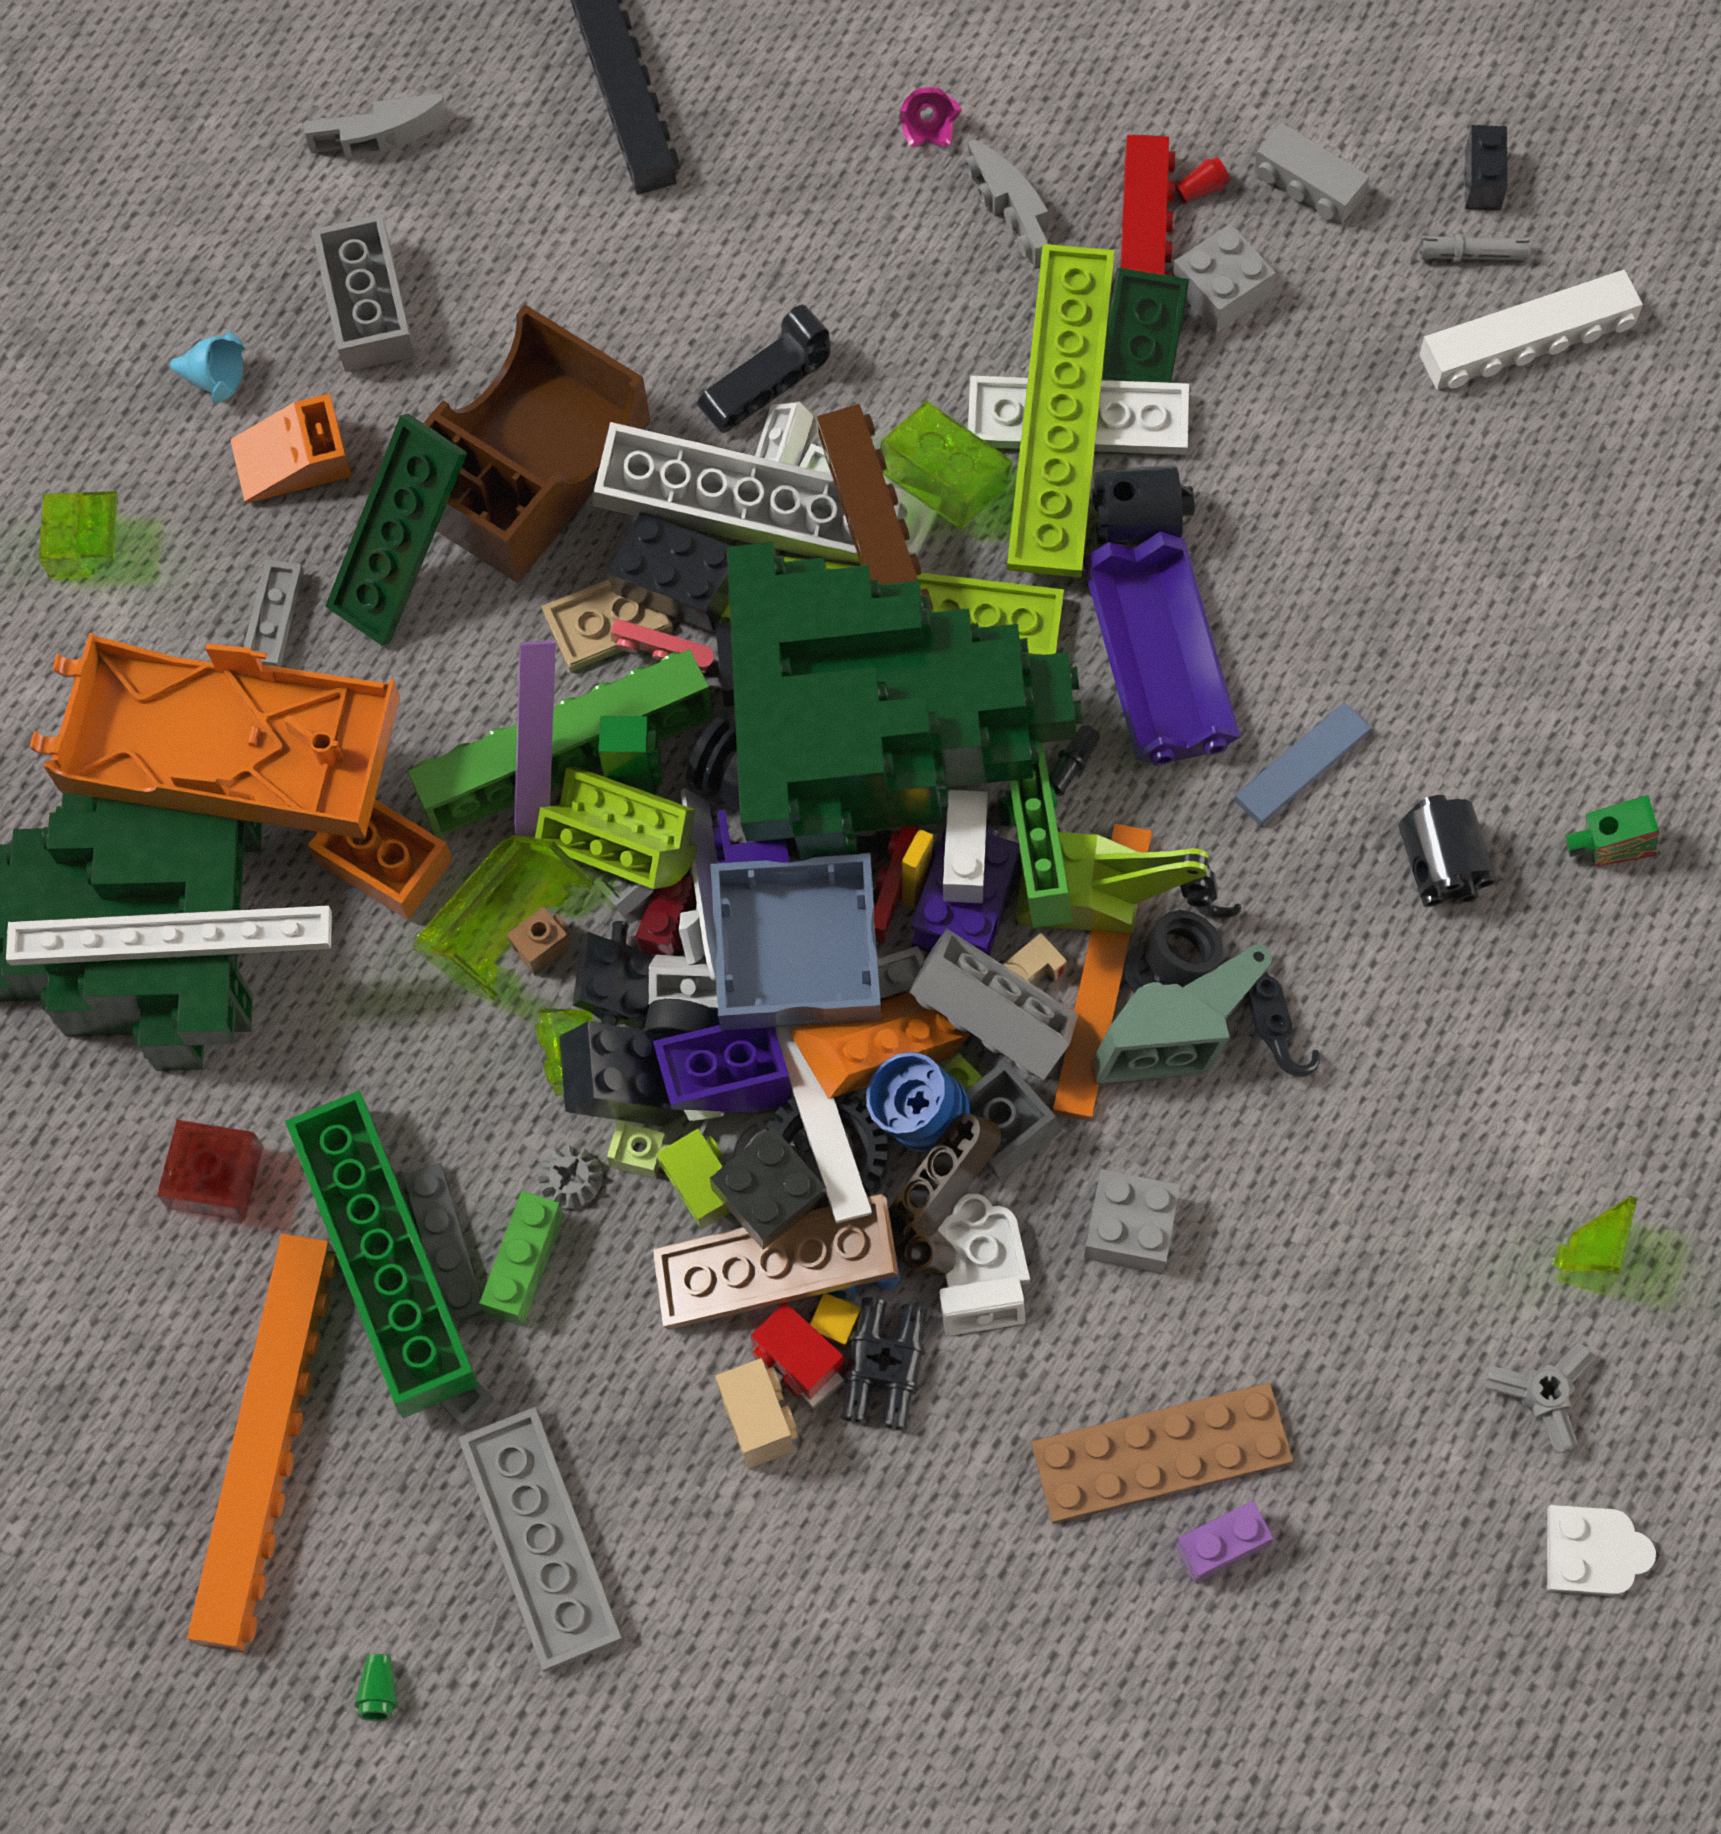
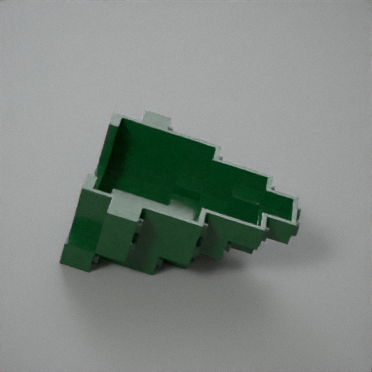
[727,542,1083,861]
[0,792,262,1071]

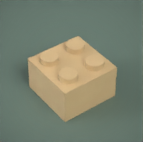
[715,1358,798,1469]

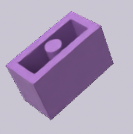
[1176,1500,1273,1583]

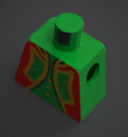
[1565,795,1659,866]

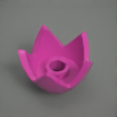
[899,86,962,147]

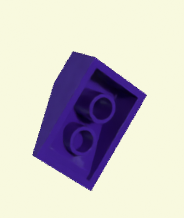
[653,1025,792,1113]

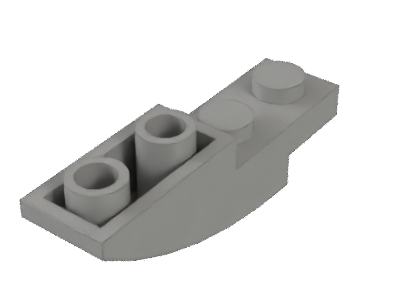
[304,93,447,161]
[964,139,1048,268]

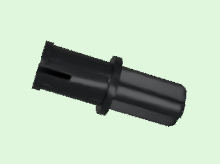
[1048,725,1100,796]

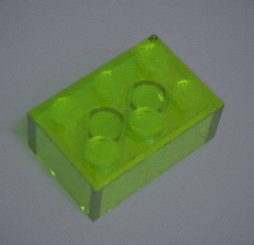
[880,400,1013,530]

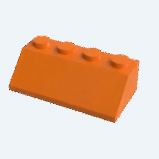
[790,992,970,1099]

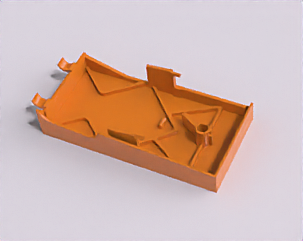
[29,633,400,839]

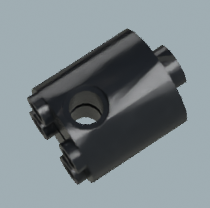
[1092,465,1195,544]
[1398,795,1497,907]

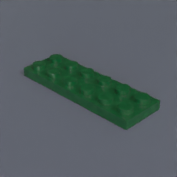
[325,413,467,646]

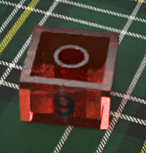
[157,1120,264,1222]

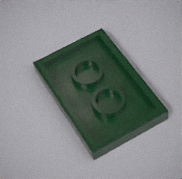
[1102,267,1189,383]

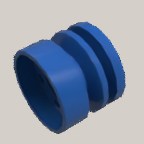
[866,1052,970,1153]

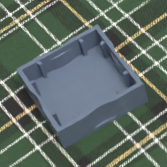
[711,854,881,1031]

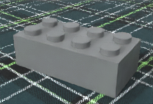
[312,214,416,373]
[910,928,1078,1080]

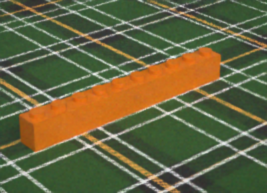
[187,1234,339,1652]

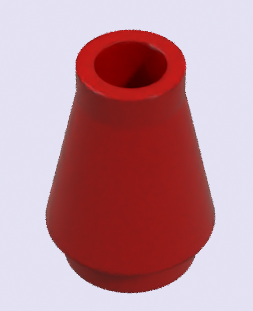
[1175,157,1230,204]

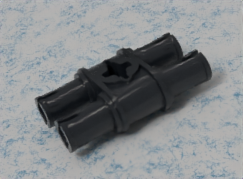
[840,1297,928,1431]

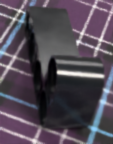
[697,304,831,433]

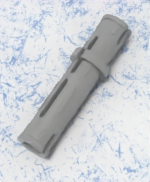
[1419,233,1531,263]

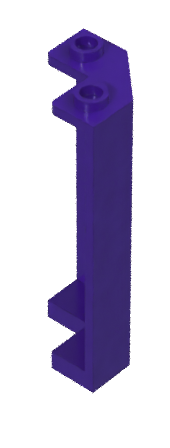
[1083,531,1241,766]

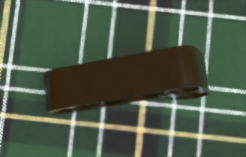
[888,1113,1001,1276]

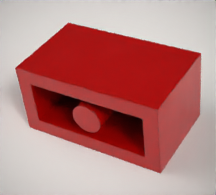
[750,1303,845,1400]

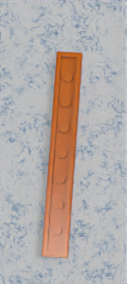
[1053,823,1152,1121]

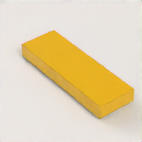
[901,829,933,910]

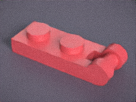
[611,618,714,675]

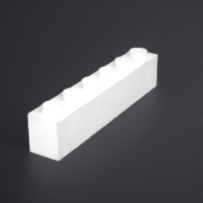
[1419,270,1643,390]

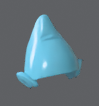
[170,330,245,403]

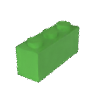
[479,1191,564,1327]

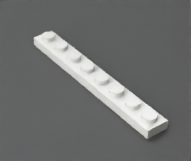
[6,906,332,966]

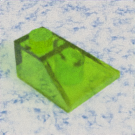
[1552,1196,1638,1295]

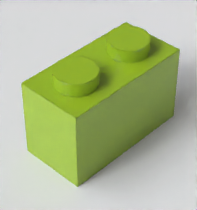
[657,1129,731,1230]

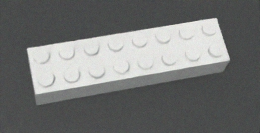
[593,422,902,565]

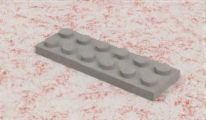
[458,1407,623,1673]

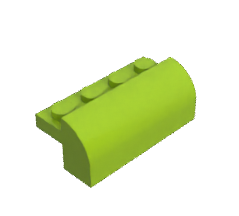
[534,767,698,889]

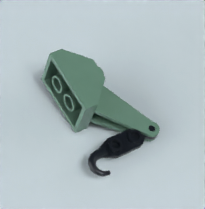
[1091,945,1320,1084]

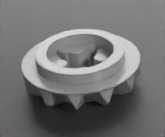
[538,1145,602,1209]

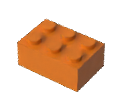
[307,799,453,921]

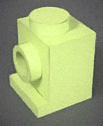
[607,1120,669,1179]

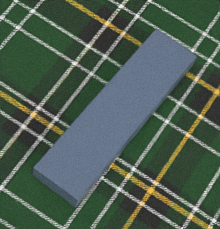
[1234,702,1371,826]

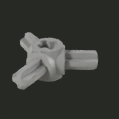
[1485,1343,1594,1453]

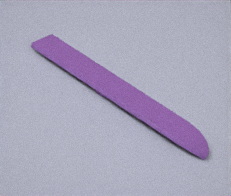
[514,641,556,849]

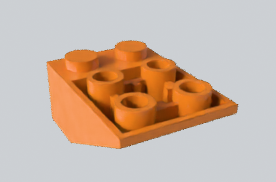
[230,393,352,504]

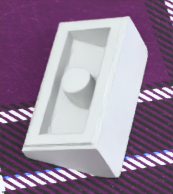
[755,402,813,466]
[939,1277,1025,1336]

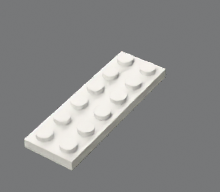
[967,376,1189,455]

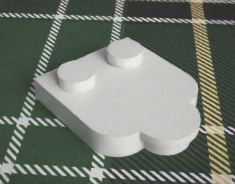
[938,1194,1030,1287]
[1547,1505,1656,1596]

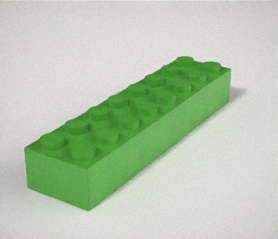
[407,649,714,838]

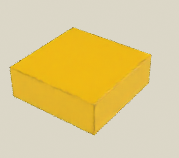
[810,1293,861,1348]

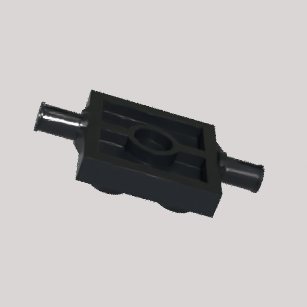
[573,921,655,1030]

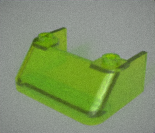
[413,835,595,1000]

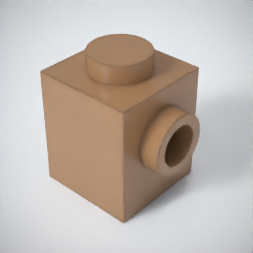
[506,907,571,975]

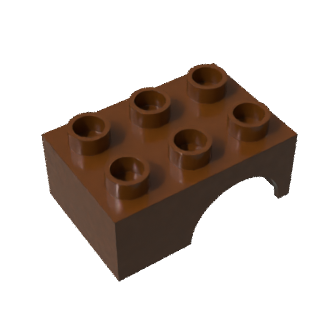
[424,304,651,583]

